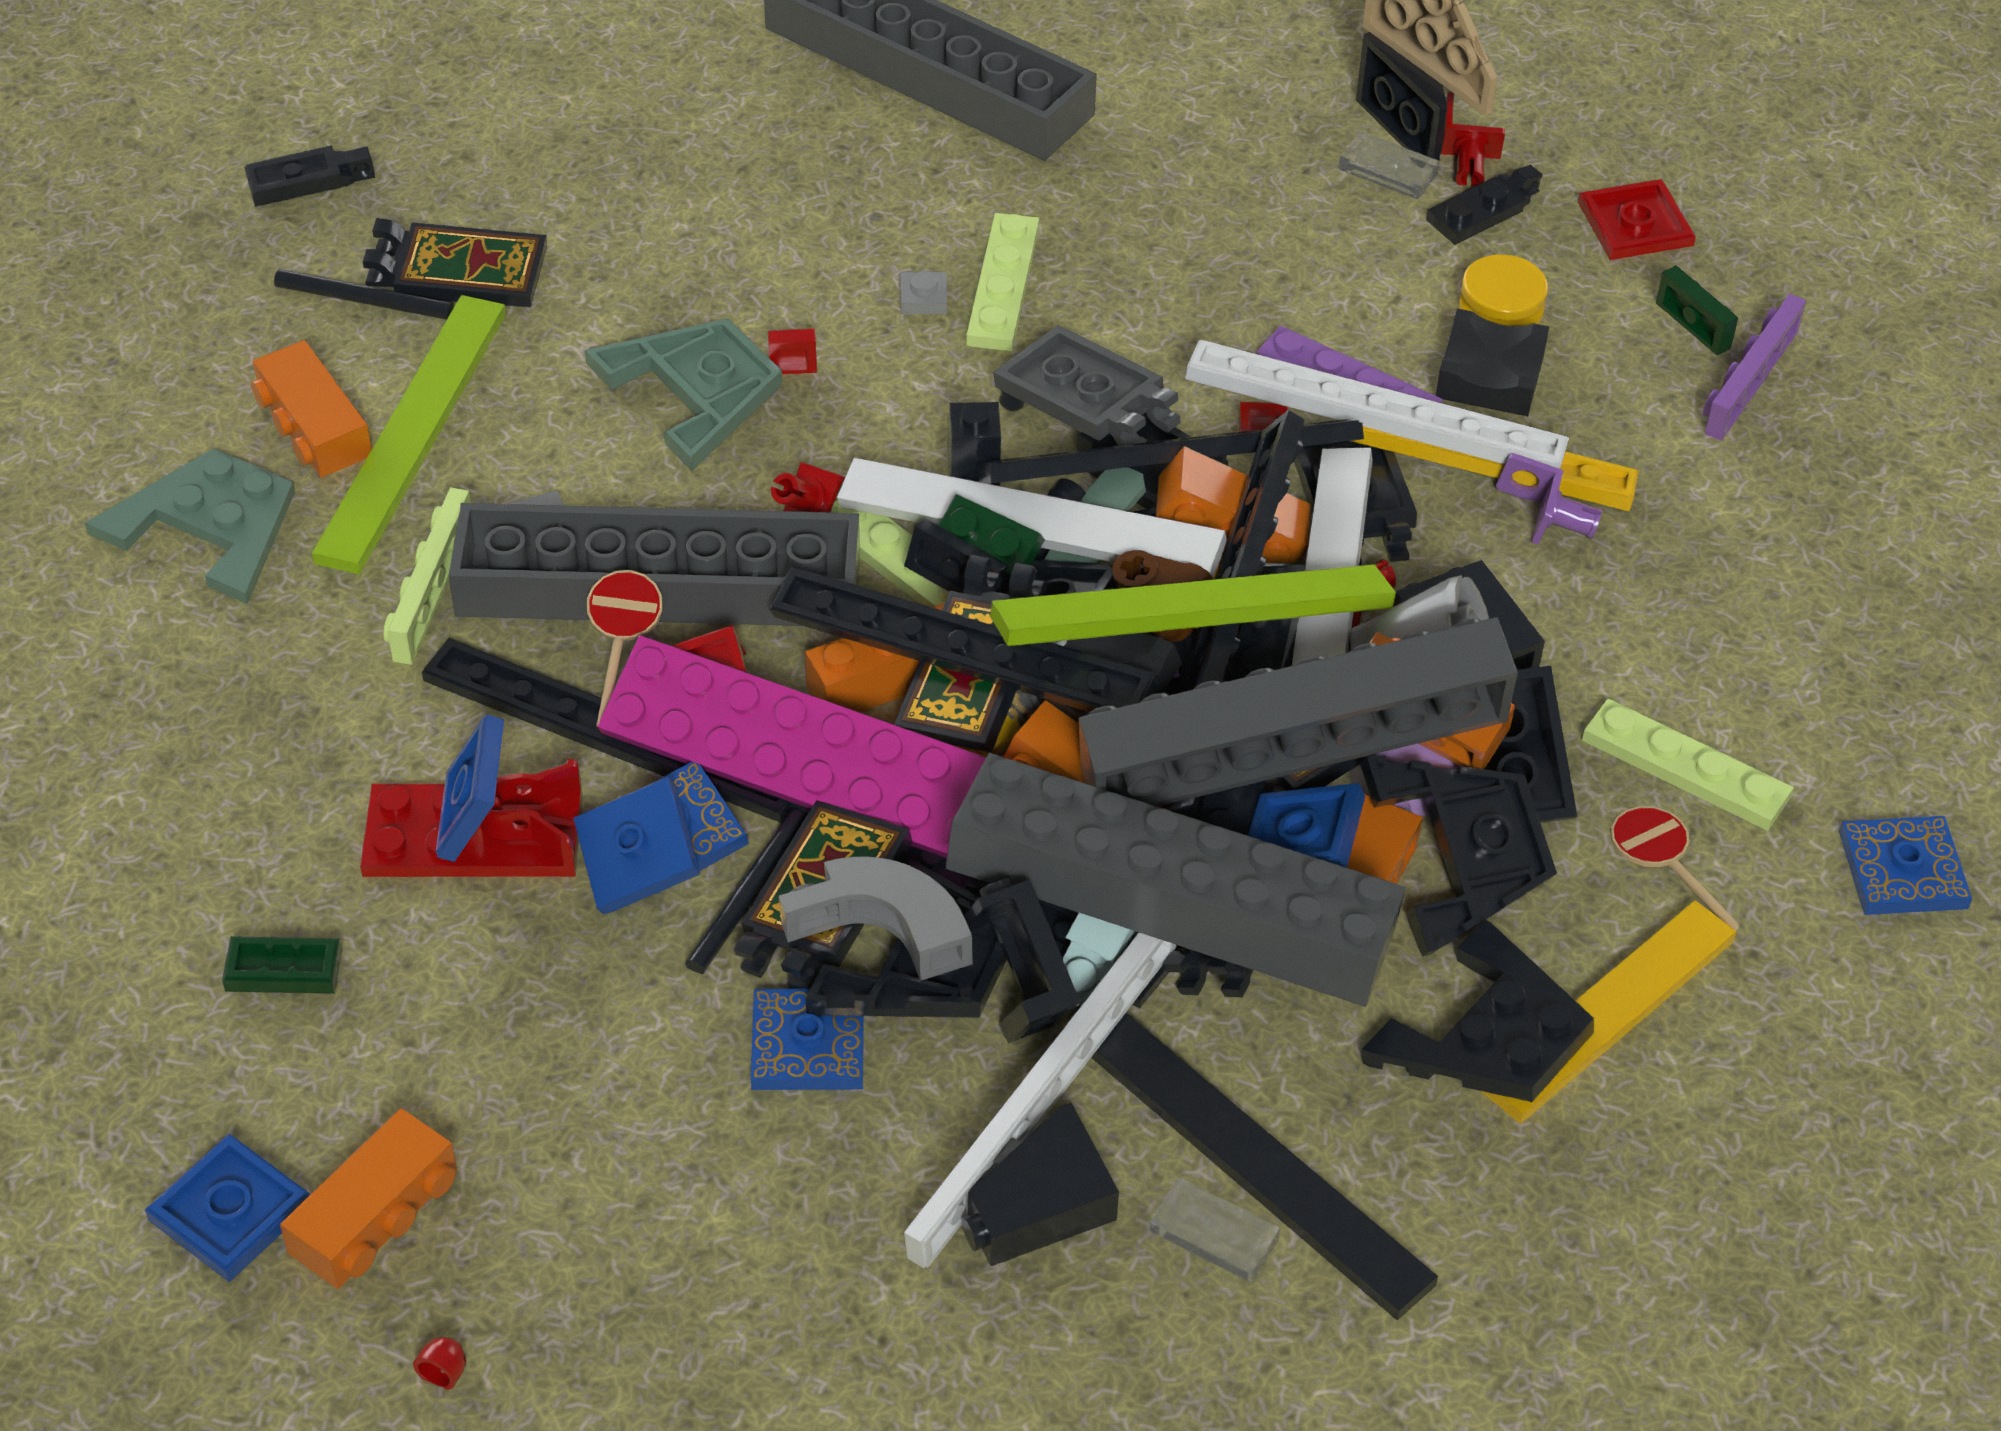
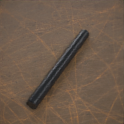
[274,269,454,320]
[685,809,806,975]

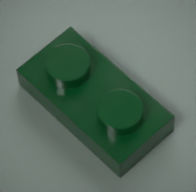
[1656,265,1738,356]
[938,494,1045,578]

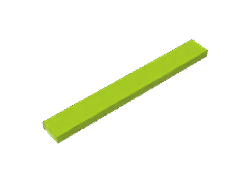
[312,295,506,575]
[990,564,1396,646]

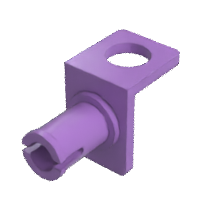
[1496,453,1602,544]

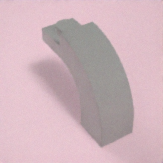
[779,857,973,980]

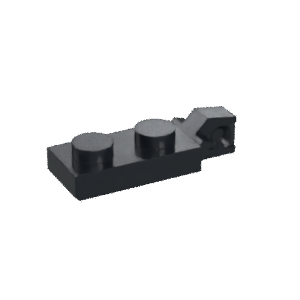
[244,145,375,207]
[1426,165,1543,245]

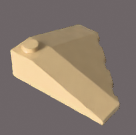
[1362,0,1497,116]

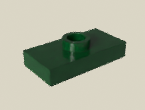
[222,936,342,994]

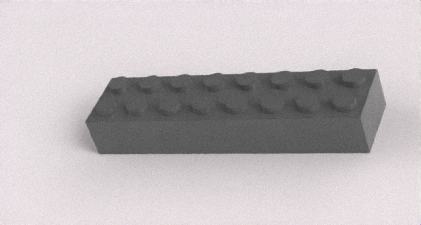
[764,0,1097,161]
[449,503,860,626]
[1079,617,1518,807]
[946,753,1406,1007]

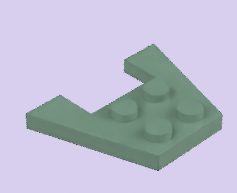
[585,318,782,471]
[85,448,295,604]

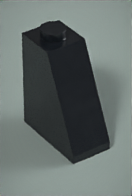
[947,402,1001,486]
[962,1103,1119,1266]

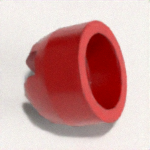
[413,1337,466,1390]

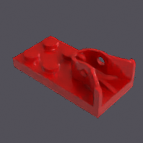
[360,758,583,877]

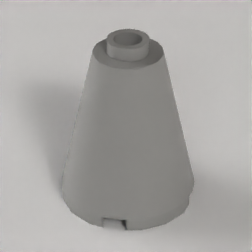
[1348,575,1489,653]

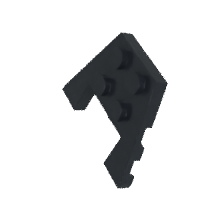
[1360,755,1557,957]
[805,897,1007,1018]
[1362,919,1594,1102]

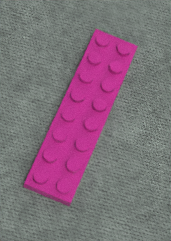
[597,635,986,858]

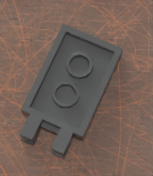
[993,325,1181,445]

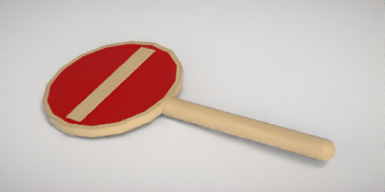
[587,570,663,726]
[1611,806,1739,931]

